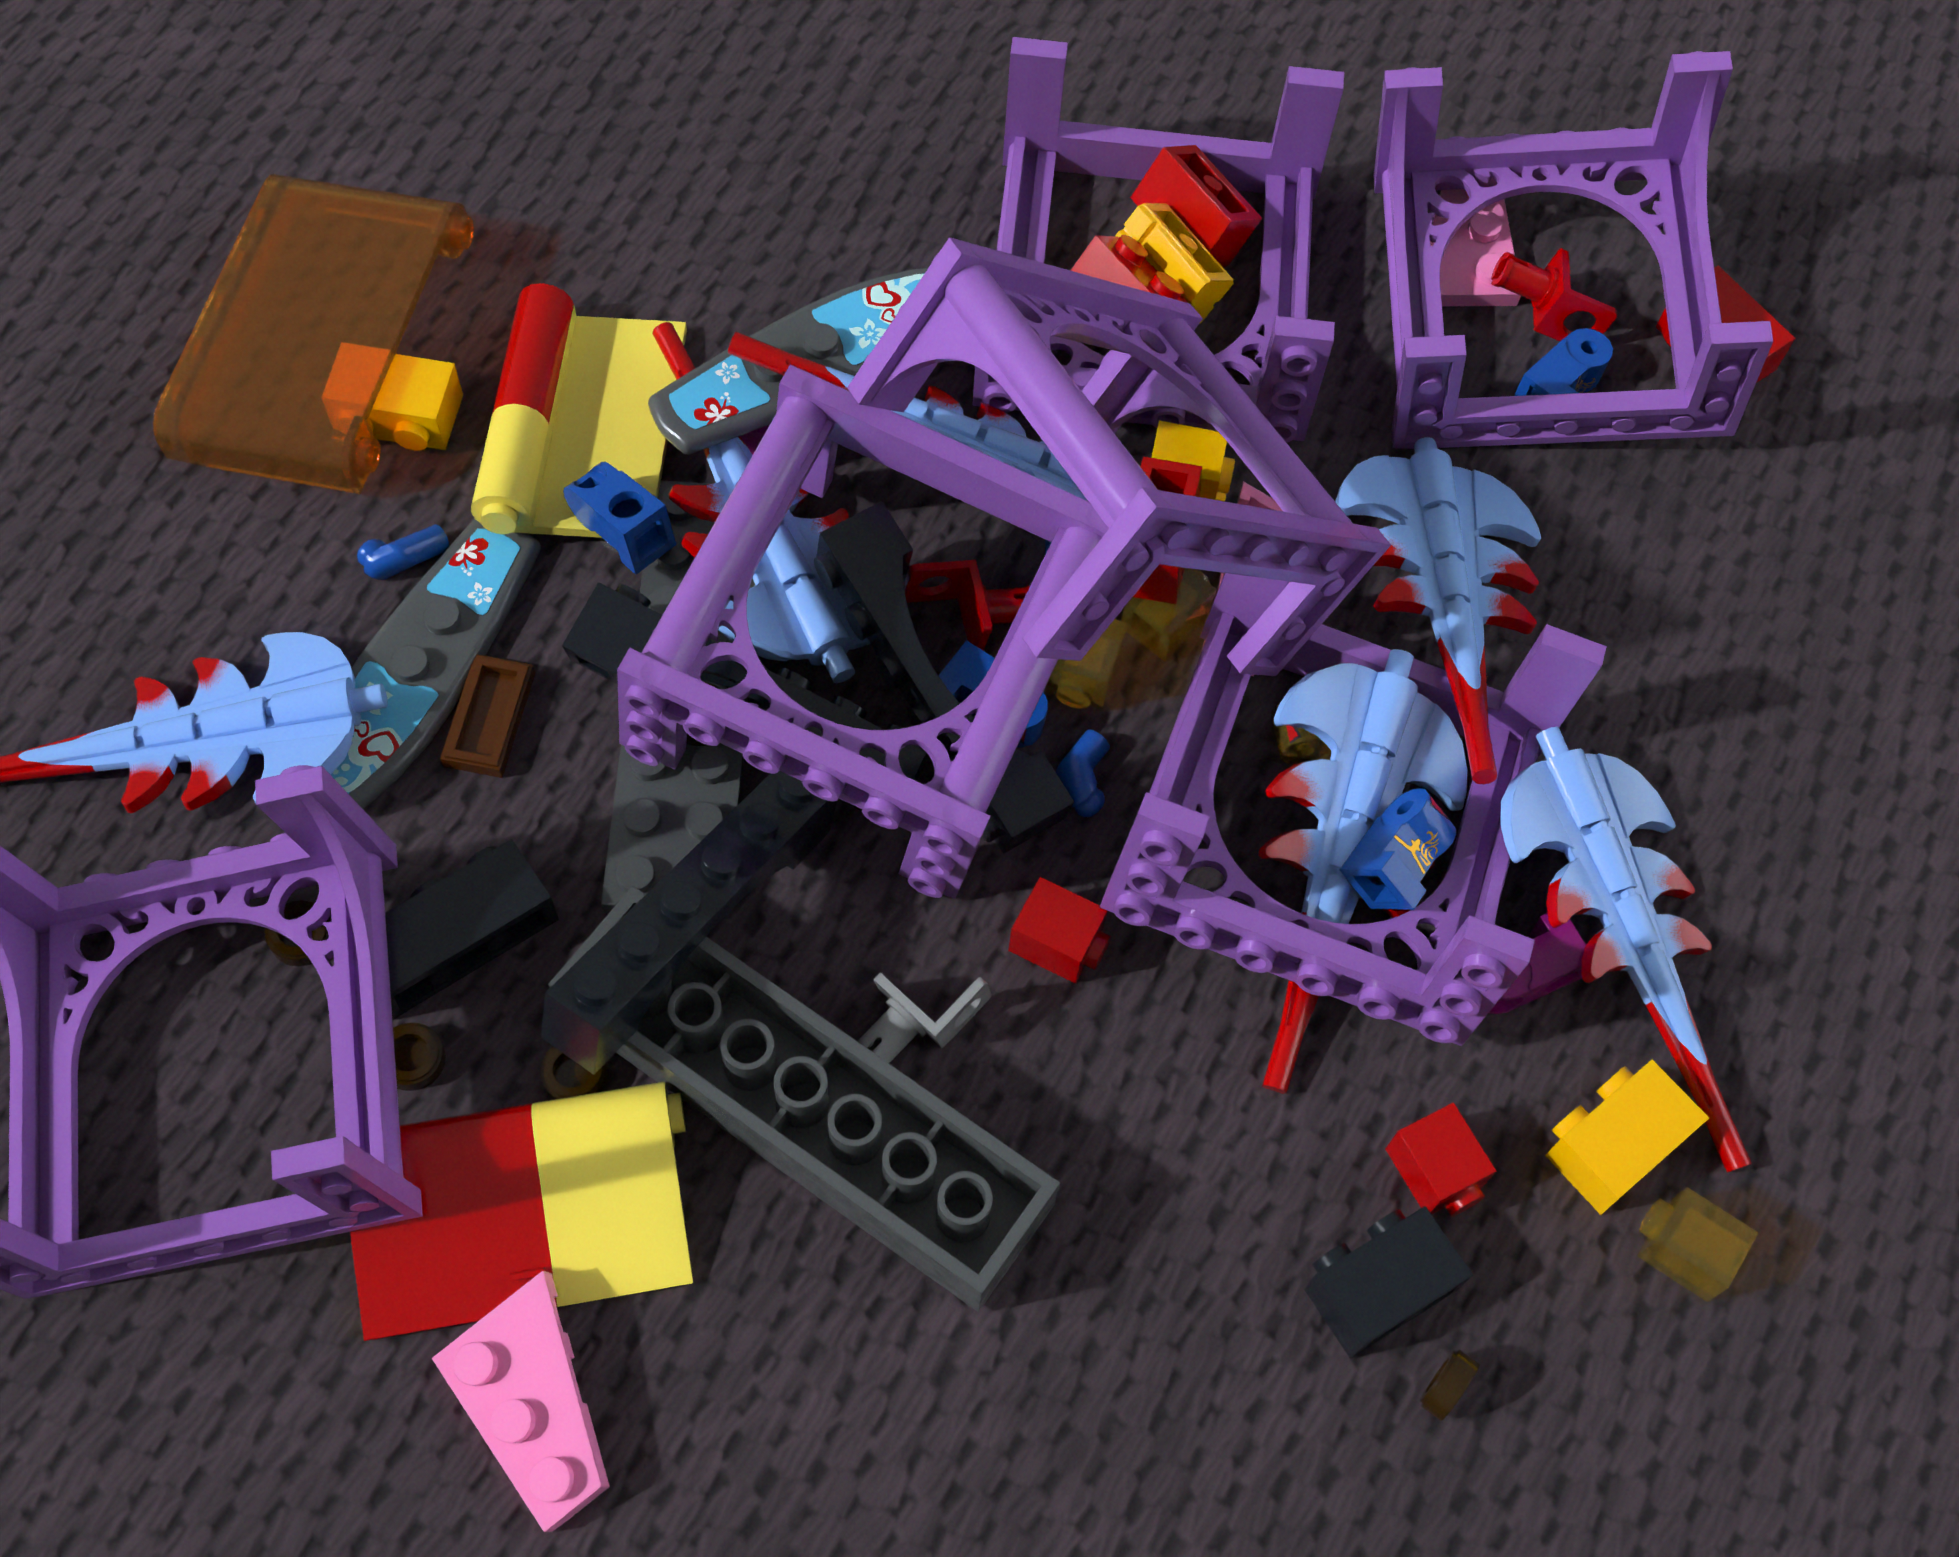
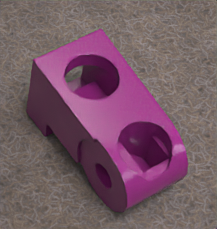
[1489,913,1586,1015]

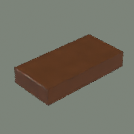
[440,654,535,778]

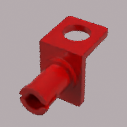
[1491,248,1617,341]
[904,560,1031,650]

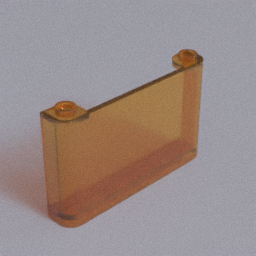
[153,174,474,494]

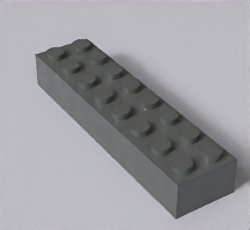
[549,886,1060,1312]

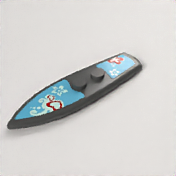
[648,267,929,455]
[331,518,541,809]

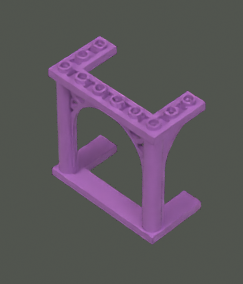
[973,37,1344,442]
[1373,51,1773,449]
[847,237,1391,676]
[617,364,1109,899]
[1099,573,1607,1046]
[0,765,423,1299]

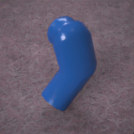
[357,524,449,580]
[1056,729,1110,817]

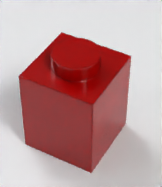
[1008,877,1111,984]
[1385,1102,1496,1217]

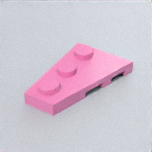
[1430,189,1521,306]
[432,1271,610,1532]

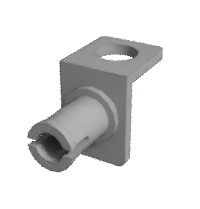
[857,973,992,1063]

